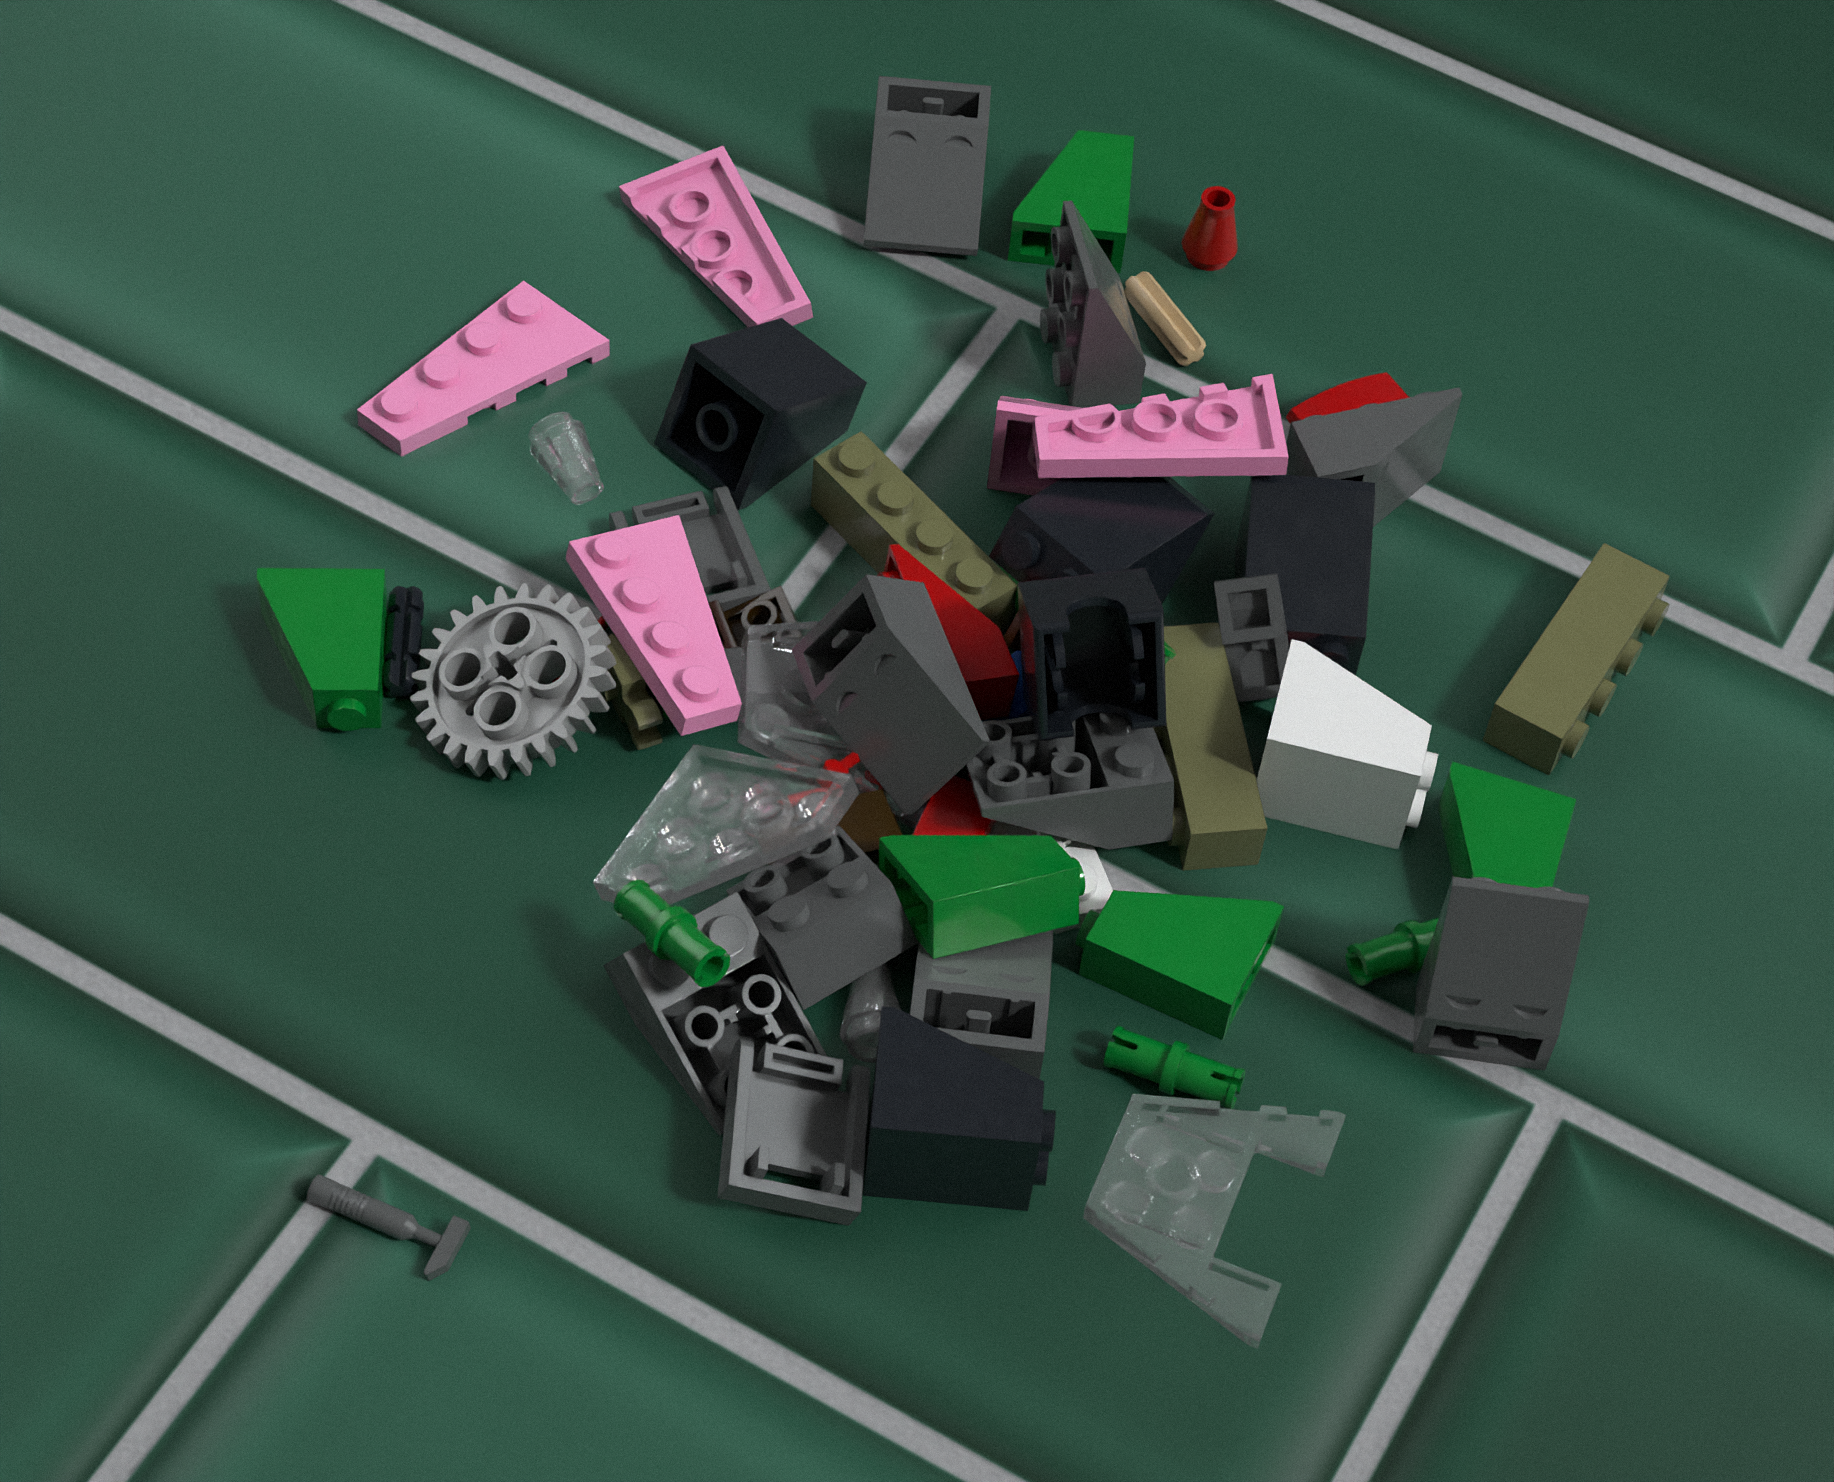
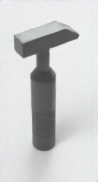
[307,1174,471,1281]

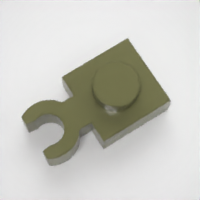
[600,634,663,750]

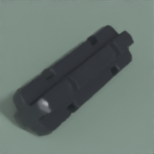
[382,586,424,698]

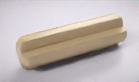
[1124,271,1206,366]

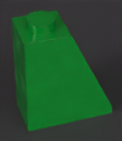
[1007,130,1134,273]
[256,568,388,731]
[1438,761,1577,888]
[879,835,1085,959]
[1075,890,1284,1040]

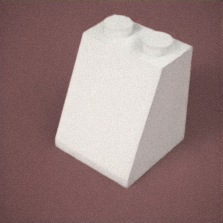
[1256,639,1438,850]

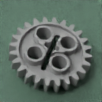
[410,583,617,780]

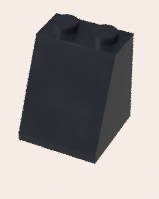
[654,318,867,510]
[1235,475,1375,675]
[989,477,1215,605]
[863,1006,1056,1211]

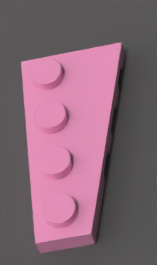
[619,146,813,328]
[357,280,610,457]
[1033,374,1289,478]
[565,515,742,736]

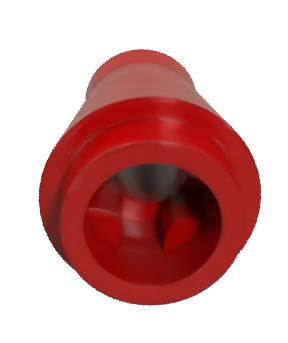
[1182,186,1238,271]

